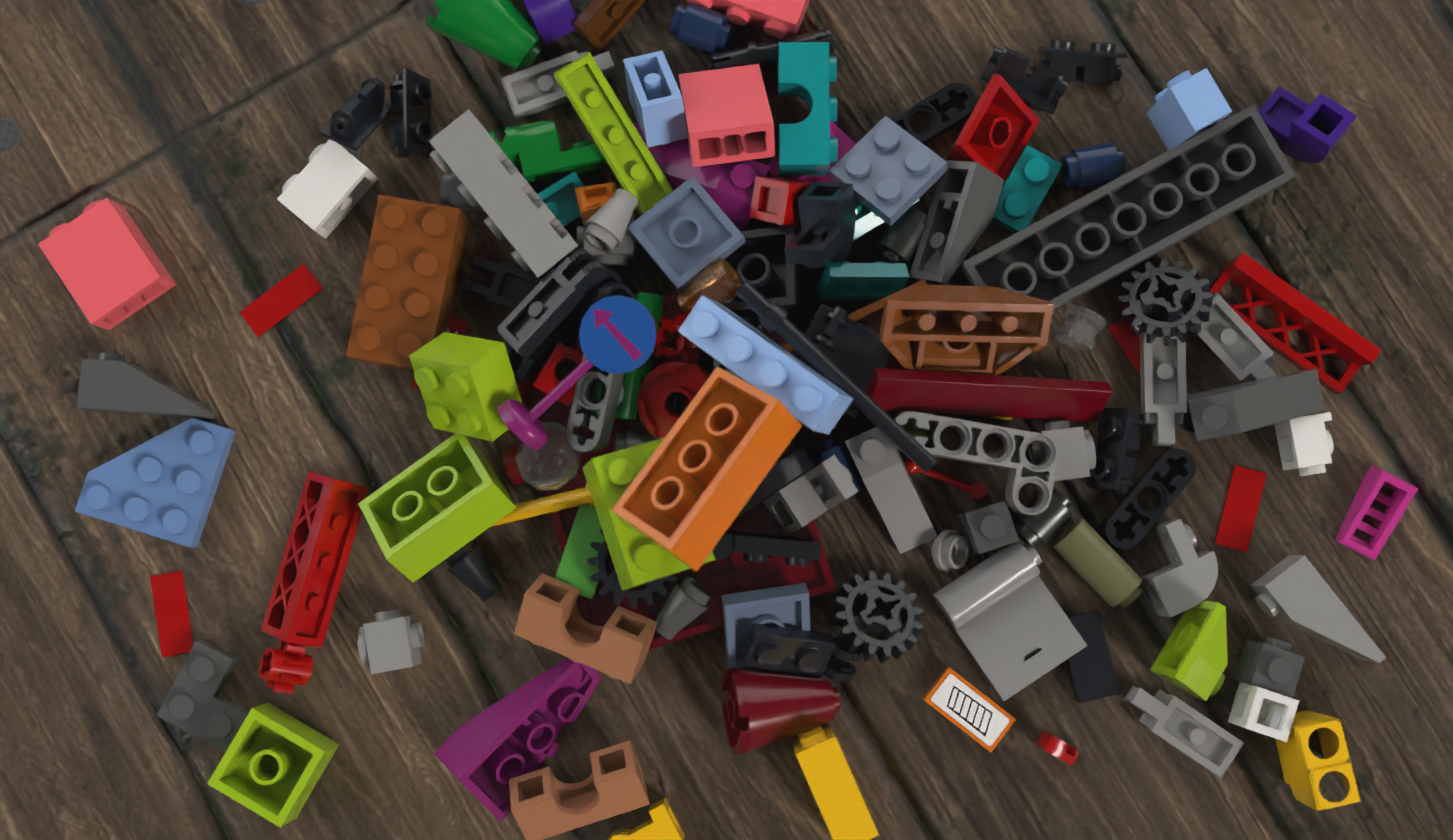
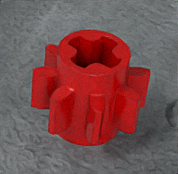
[654,315,701,363]
[259,640,313,694]

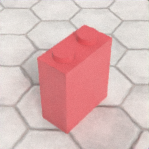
[678,64,775,167]
[38,198,176,330]

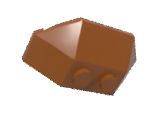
[880,284,1054,375]

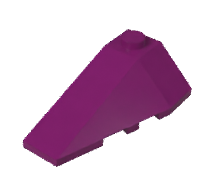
[632,122,770,231]
[433,657,602,822]

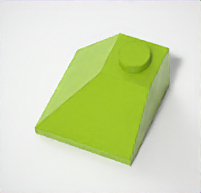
[1150,601,1228,701]

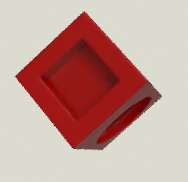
[749,176,812,225]
[533,342,584,409]

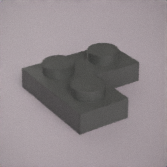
[157,640,250,752]

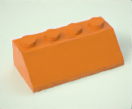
[611,366,802,572]

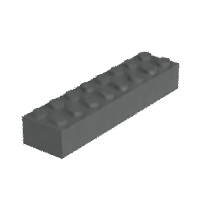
[955,104,1296,311]

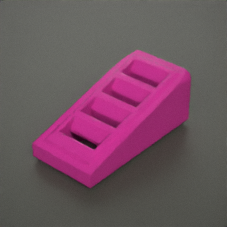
[1335,465,1419,561]

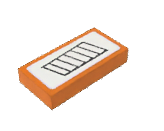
[922,666,1016,753]

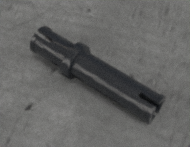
[711,27,834,69]

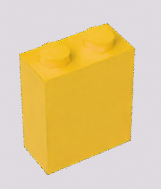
[793,726,879,840]

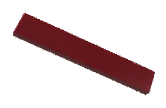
[866,368,1113,422]

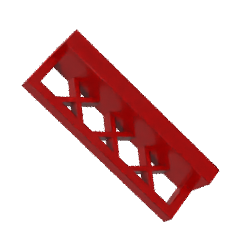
[1209,252,1381,395]
[261,471,369,648]

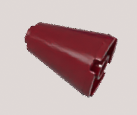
[721,667,841,755]

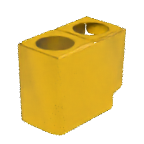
[1275,710,1361,811]

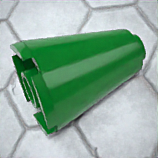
[425,0,543,70]

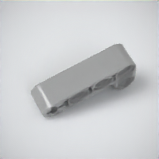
[891,411,1058,515]

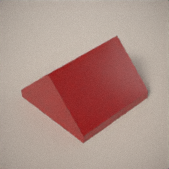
[946,74,1040,187]

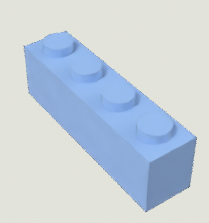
[678,295,854,435]

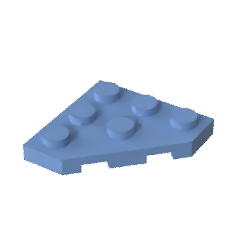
[74,418,236,548]

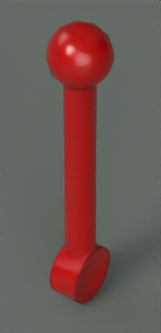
[904,458,986,500]

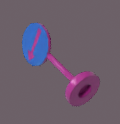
[497,295,657,451]

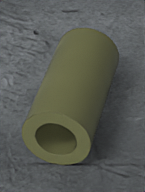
[1052,518,1142,608]

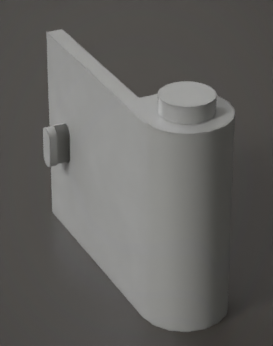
[933,541,1088,702]

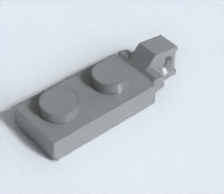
[501,51,617,120]
[1196,292,1278,383]
[1139,332,1187,446]
[1125,685,1244,778]

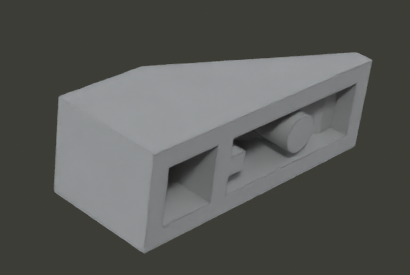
[845,427,938,554]
[1250,555,1386,663]

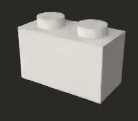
[277,139,378,239]

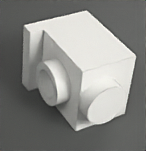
[1274,412,1334,476]
[1228,682,1299,742]

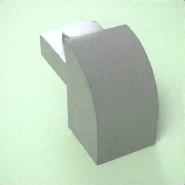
[763,455,858,536]
[1141,519,1218,617]

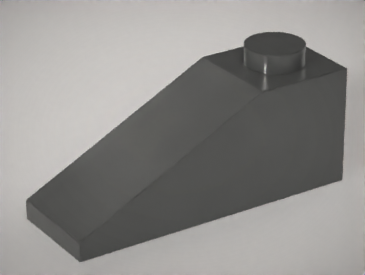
[909,160,1004,284]
[76,353,216,420]
[1187,368,1325,441]

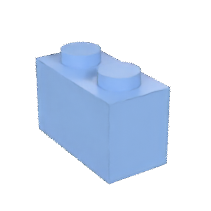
[623,50,687,148]
[1146,68,1232,151]

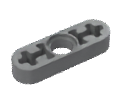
[566,353,624,452]

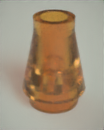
[677,259,742,315]

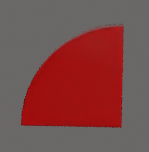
[1035,731,1080,766]

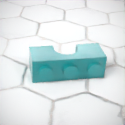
[778,42,838,176]

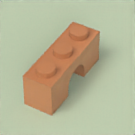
[514,573,657,685]
[509,740,650,840]

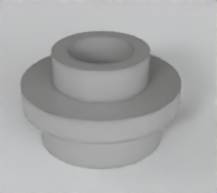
[931,529,969,572]

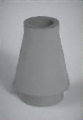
[583,188,638,253]

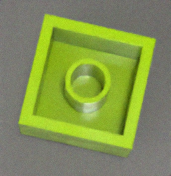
[409,332,522,442]
[207,703,340,828]

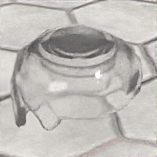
[516,422,581,490]

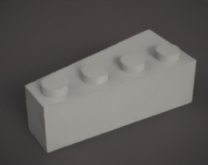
[429,109,578,277]

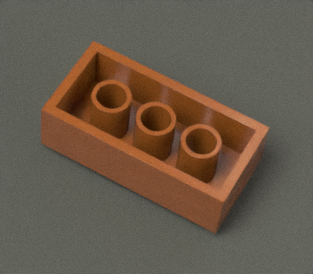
[346,194,470,372]

